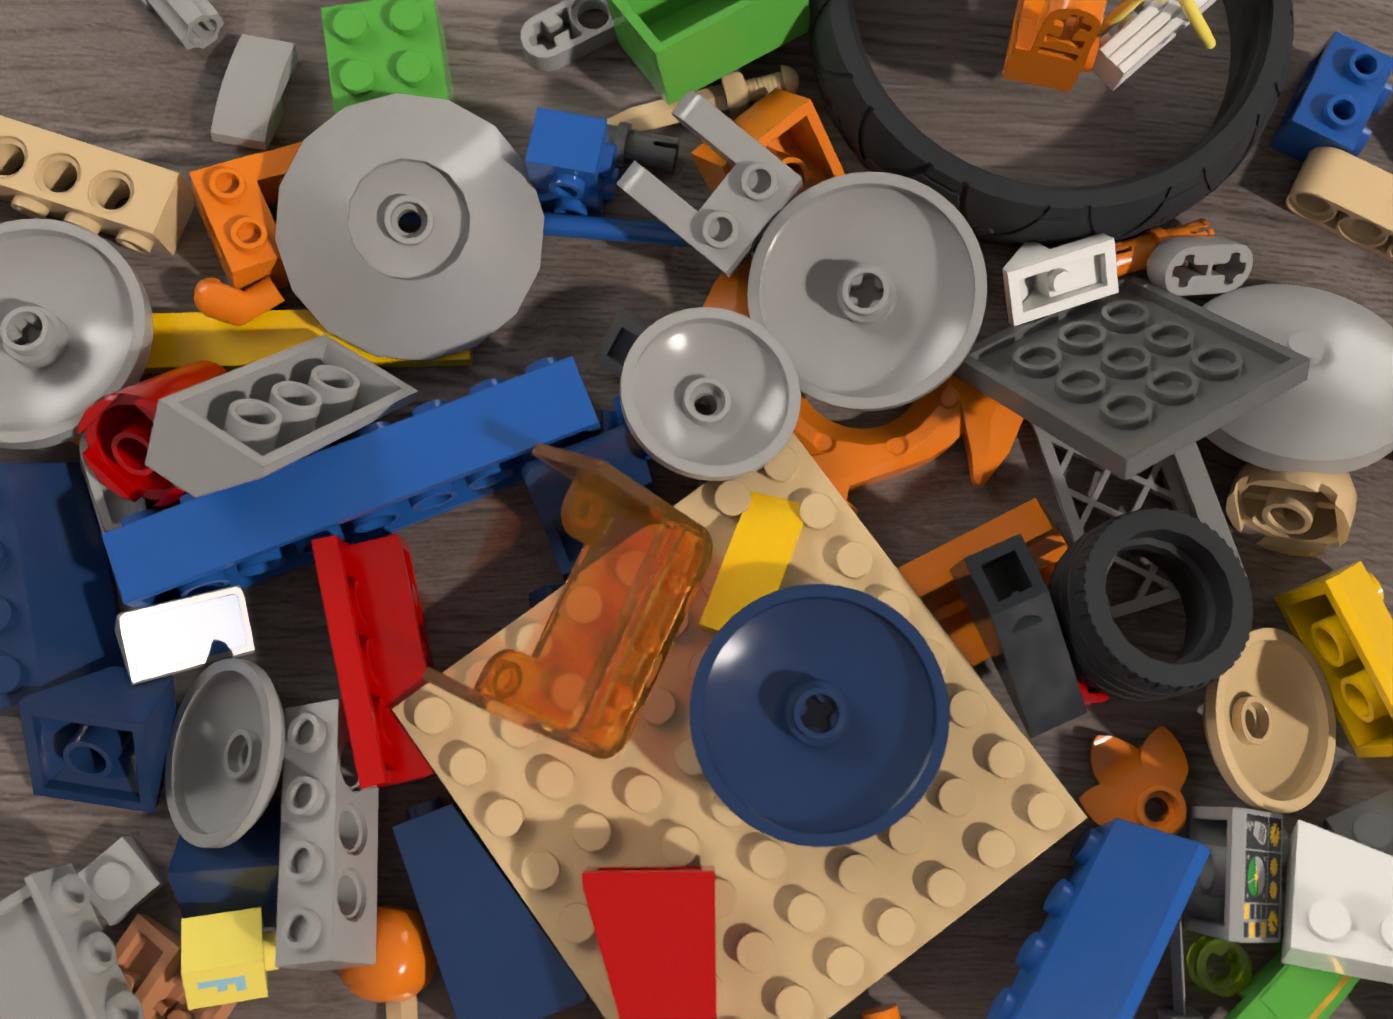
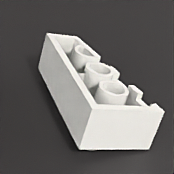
[1281,819,1393,984]

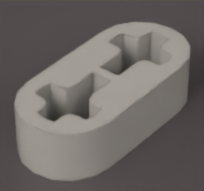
[1147,235,1253,296]

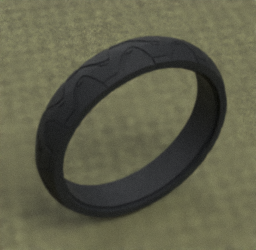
[808,0,1294,249]

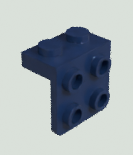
[521,425,665,583]

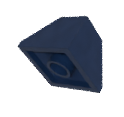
[18,666,177,813]

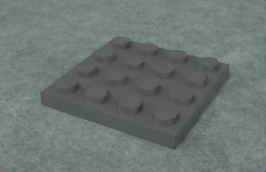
[953,273,1311,480]

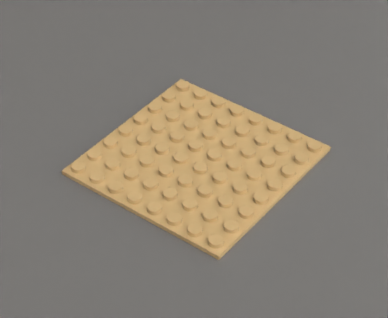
[392,433,1087,1019]

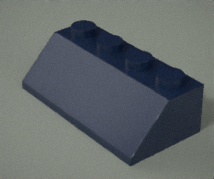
[0,463,126,717]

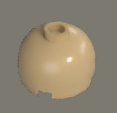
[1226,462,1357,556]

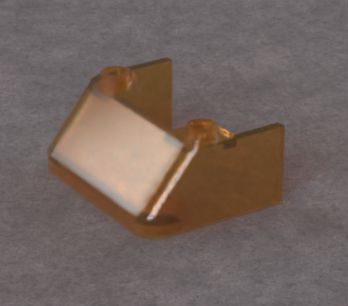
[422,442,713,759]

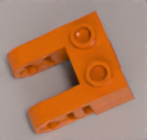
[1002,0,1107,92]
[189,142,302,291]

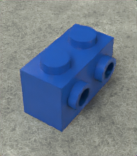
[1269,31,1393,163]
[525,107,620,217]

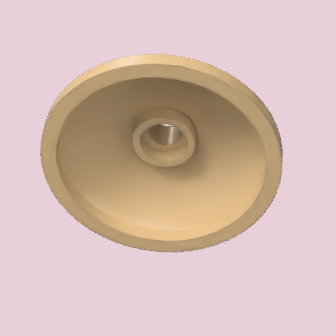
[1203,628,1336,813]

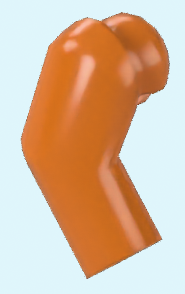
[194,276,285,326]

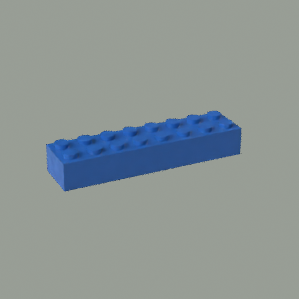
[101,356,601,609]

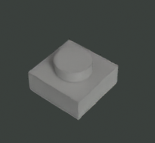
[77,836,168,926]

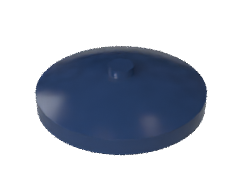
[689,584,950,847]

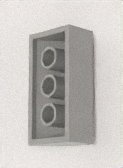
[145,334,418,498]

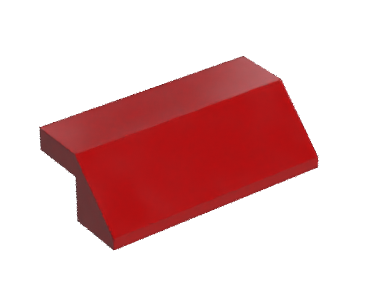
[311,534,438,789]

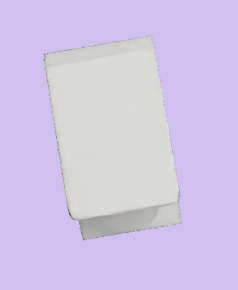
[1002,233,1119,326]

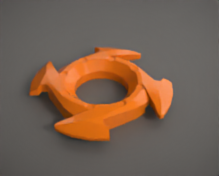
[703,253,1023,515]

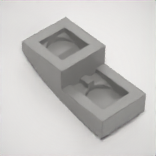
[210,34,298,151]

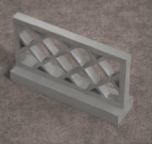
[1030,422,1247,619]

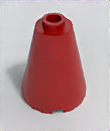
[78,360,228,506]

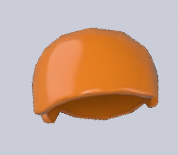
[337,905,438,1003]

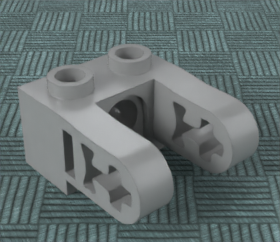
[616,89,803,278]

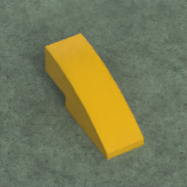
[699,491,804,634]

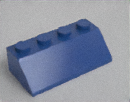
[987,818,1211,1019]

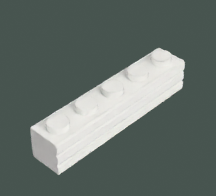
[1091,0,1217,91]

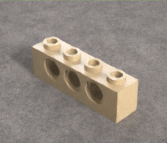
[0,115,196,255]

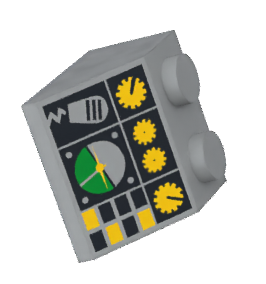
[1183,806,1290,943]

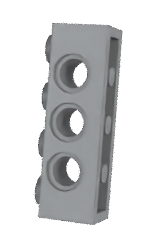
[275,699,379,971]

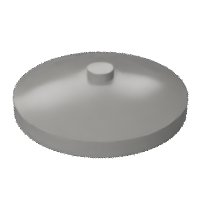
[747,172,987,411]
[0,218,153,450]
[1202,284,1393,474]

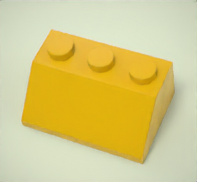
[1274,561,1393,758]

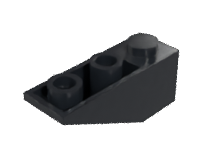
[949,533,1087,738]

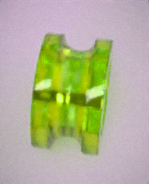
[1186,936,1252,996]

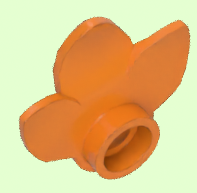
[1078,726,1189,835]

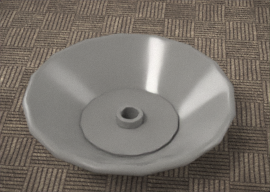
[275,93,544,361]

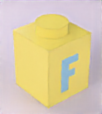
[181,907,279,1010]

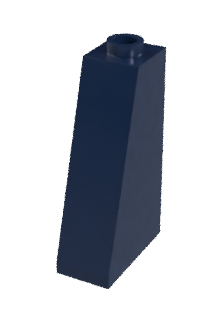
[392,797,589,1019]

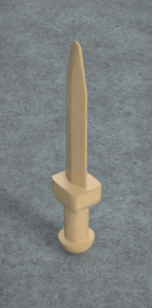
[607,65,800,132]

